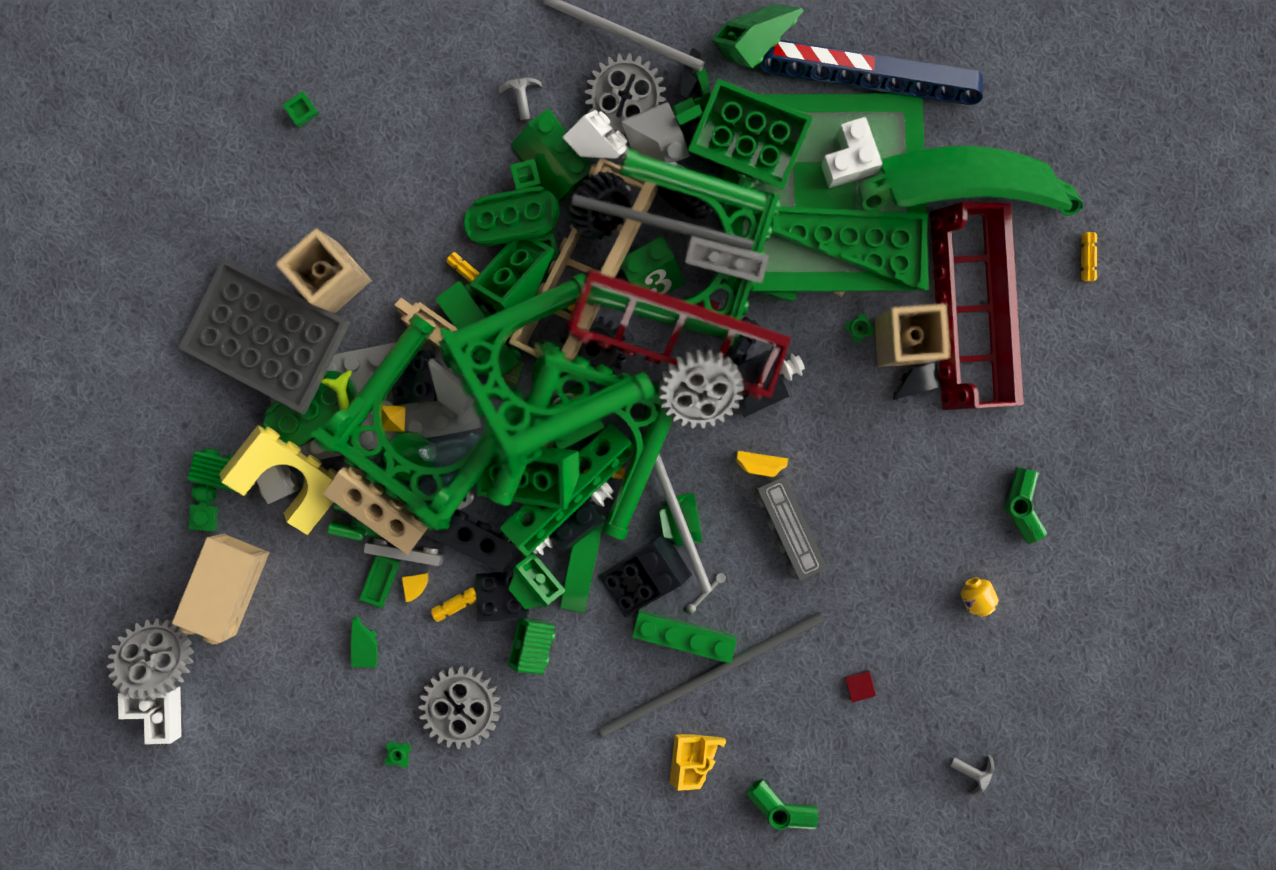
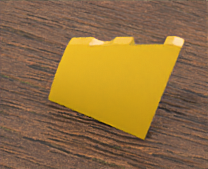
[669,734,726,791]

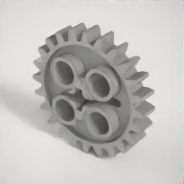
[585,53,667,135]
[658,350,744,429]
[107,618,194,701]
[419,665,502,749]

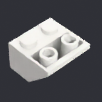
[563,110,630,158]

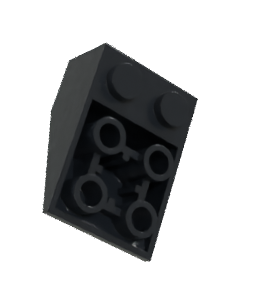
[598,534,692,617]

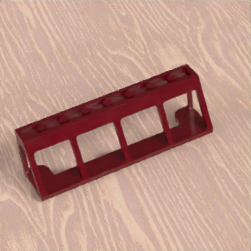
[930,202,1024,410]
[566,269,791,400]

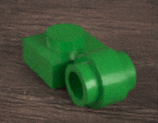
[189,483,218,531]

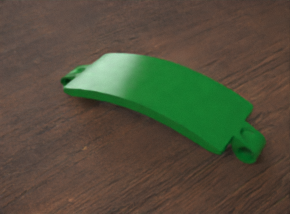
[858,146,1084,216]

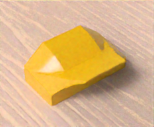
[735,451,788,477]

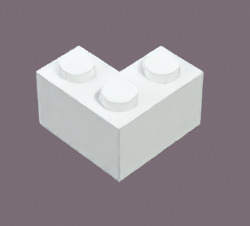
[821,117,882,189]
[118,686,181,744]

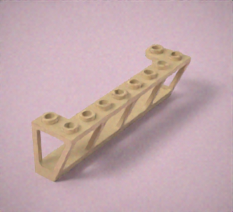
[509,158,659,360]

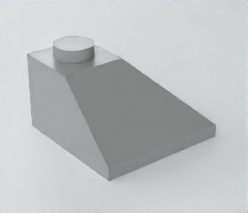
[621,102,689,162]
[429,359,474,417]

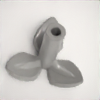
[499,77,542,120]
[950,755,994,796]

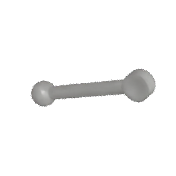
[686,573,726,613]

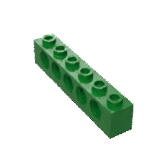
[500,423,634,557]

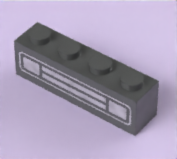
[754,475,827,581]

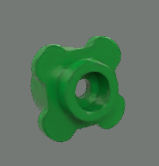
[736,173,761,190]
[845,314,875,344]
[385,741,411,768]

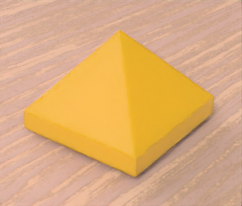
[382,405,406,432]

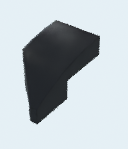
[680,48,701,99]
[892,362,942,400]

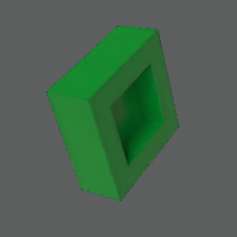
[283,91,319,128]

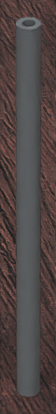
[572,194,754,251]

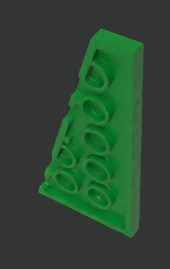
[772,206,928,292]

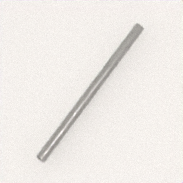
[543,0,704,71]
[639,425,712,593]

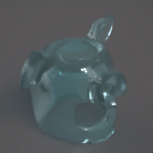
[418,433,481,486]

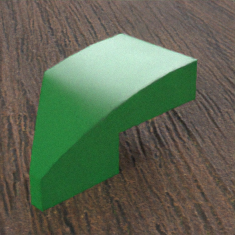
[694,68,710,122]
[672,97,703,126]
[351,616,378,668]

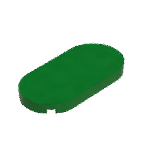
[463,186,560,246]
[263,371,357,447]

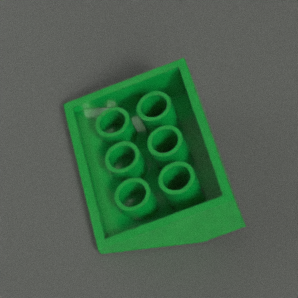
[688,79,813,190]

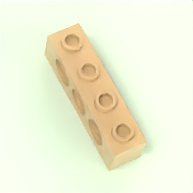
[323,464,428,555]

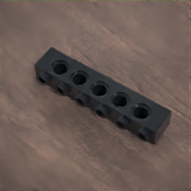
[376,480,516,573]

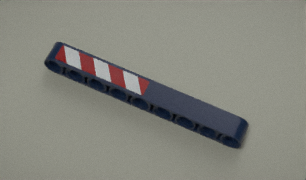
[760,39,983,105]

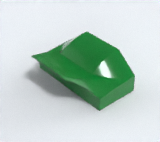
[659,493,703,546]
[508,553,566,609]

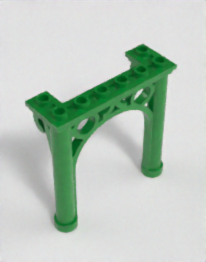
[585,148,780,346]
[438,273,654,479]
[311,313,528,530]
[486,341,681,540]

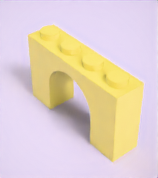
[220,425,338,535]

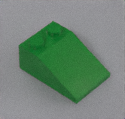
[470,238,554,312]

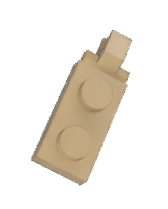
[395,298,458,351]

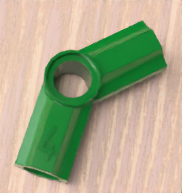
[1004,467,1048,544]
[746,778,818,830]

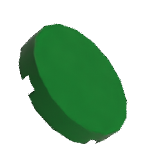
[383,431,435,481]

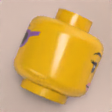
[960,577,999,617]

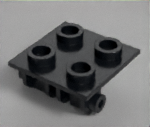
[392,349,437,406]
[476,571,529,622]

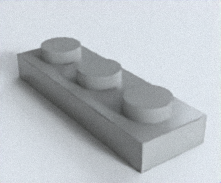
[685,236,769,283]
[364,538,444,566]

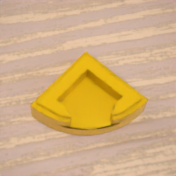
[402,573,428,602]

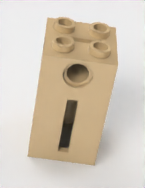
[276,228,372,313]
[874,304,950,367]
[172,533,269,644]

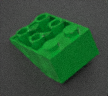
[711,4,803,68]

